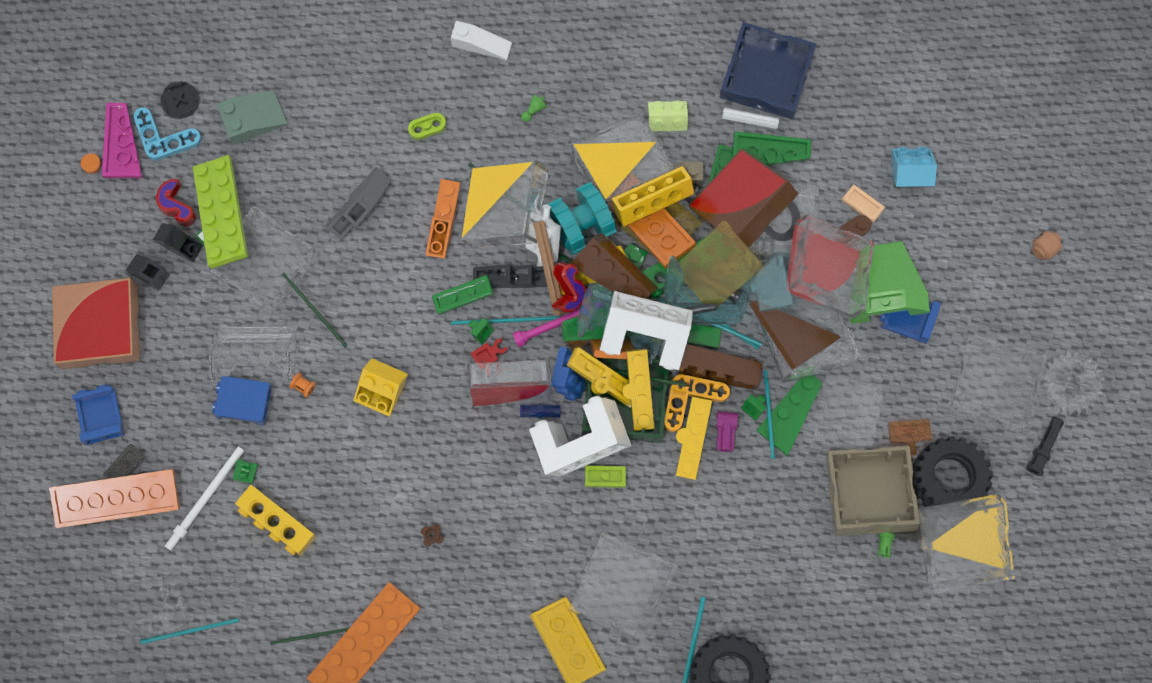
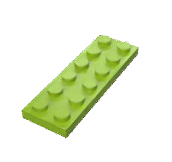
[193,155,248,269]

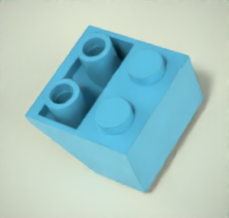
[892,147,937,187]

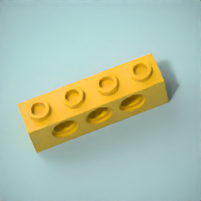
[612,166,694,227]
[235,485,316,556]

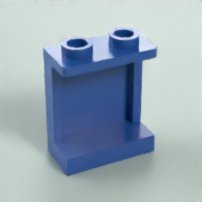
[879,301,941,344]
[212,376,272,426]
[72,385,125,445]

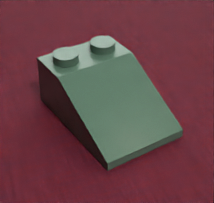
[216,90,287,145]

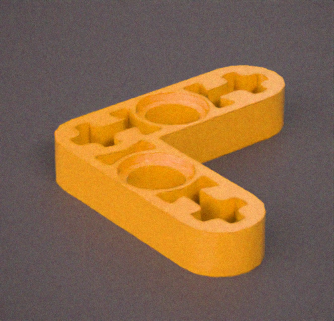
[664,374,730,432]

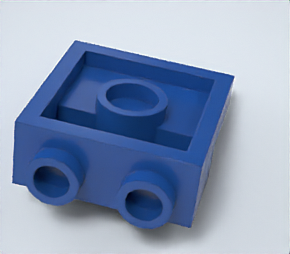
[550,347,585,401]

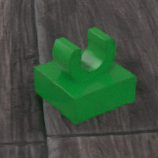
[468,318,494,345]
[741,394,767,421]
[232,460,258,485]

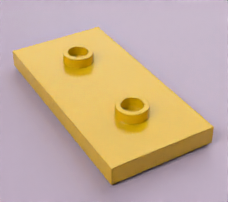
[530,597,606,683]

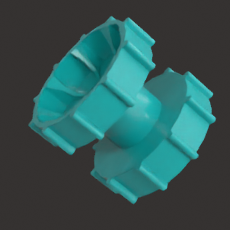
[546,182,617,255]

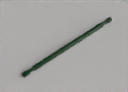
[282,272,347,347]
[612,369,686,387]
[271,627,350,645]

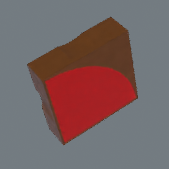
[688,148,799,253]

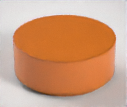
[80,153,101,174]

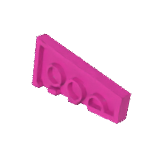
[102,103,142,178]

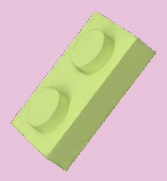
[648,101,688,131]

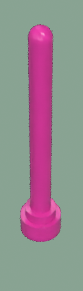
[512,301,604,348]

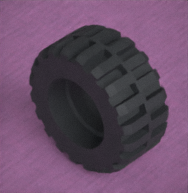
[912,436,993,517]
[689,634,771,683]

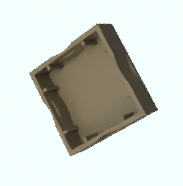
[826,446,920,536]

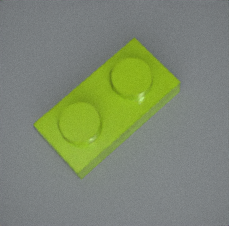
[585,466,626,488]

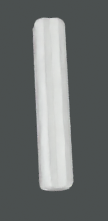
[722,108,779,129]

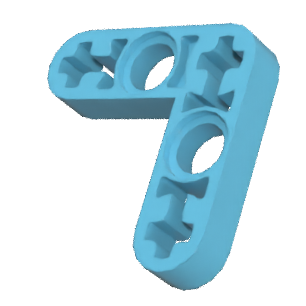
[134,108,202,161]

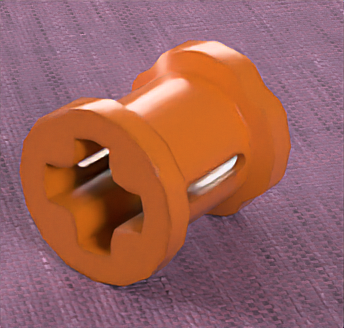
[289,373,316,398]

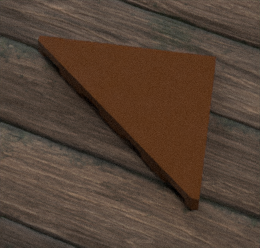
[749,300,841,370]

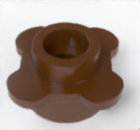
[421,524,443,547]

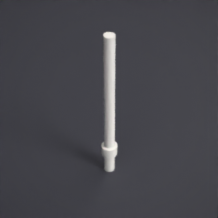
[165,447,244,551]

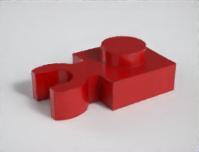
[470,338,508,371]

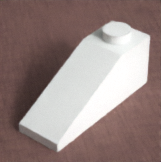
[451,21,512,60]

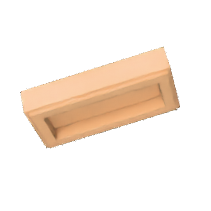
[842,184,885,223]

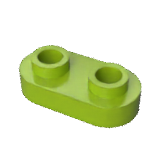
[408,113,446,140]

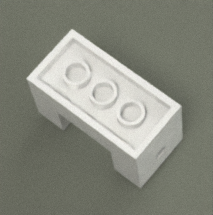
[600,291,693,370]
[529,396,631,476]

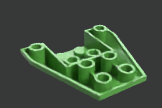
[849,241,930,324]

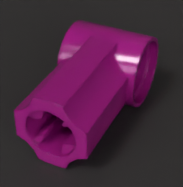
[716,411,738,452]

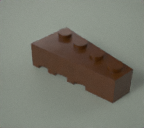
[570,233,658,299]
[678,344,762,390]

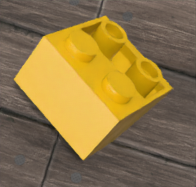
[353,358,408,417]

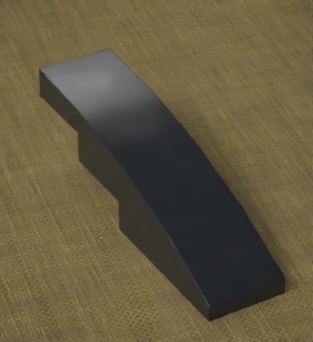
[473,264,548,288]

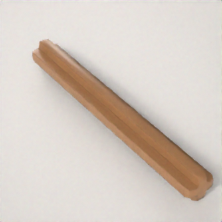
[533,220,565,315]

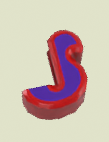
[155,179,196,227]
[551,262,586,313]

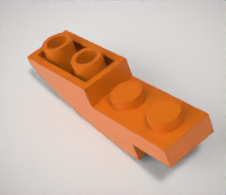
[425,179,461,259]

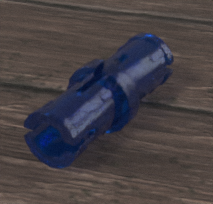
[520,403,560,419]

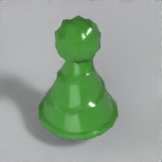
[521,95,547,122]

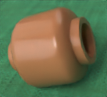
[1032,231,1062,260]

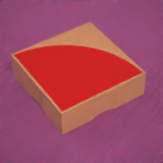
[52,278,140,369]

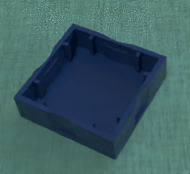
[719,22,816,120]

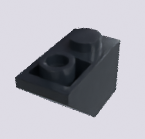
[153,223,203,262]
[125,254,169,291]

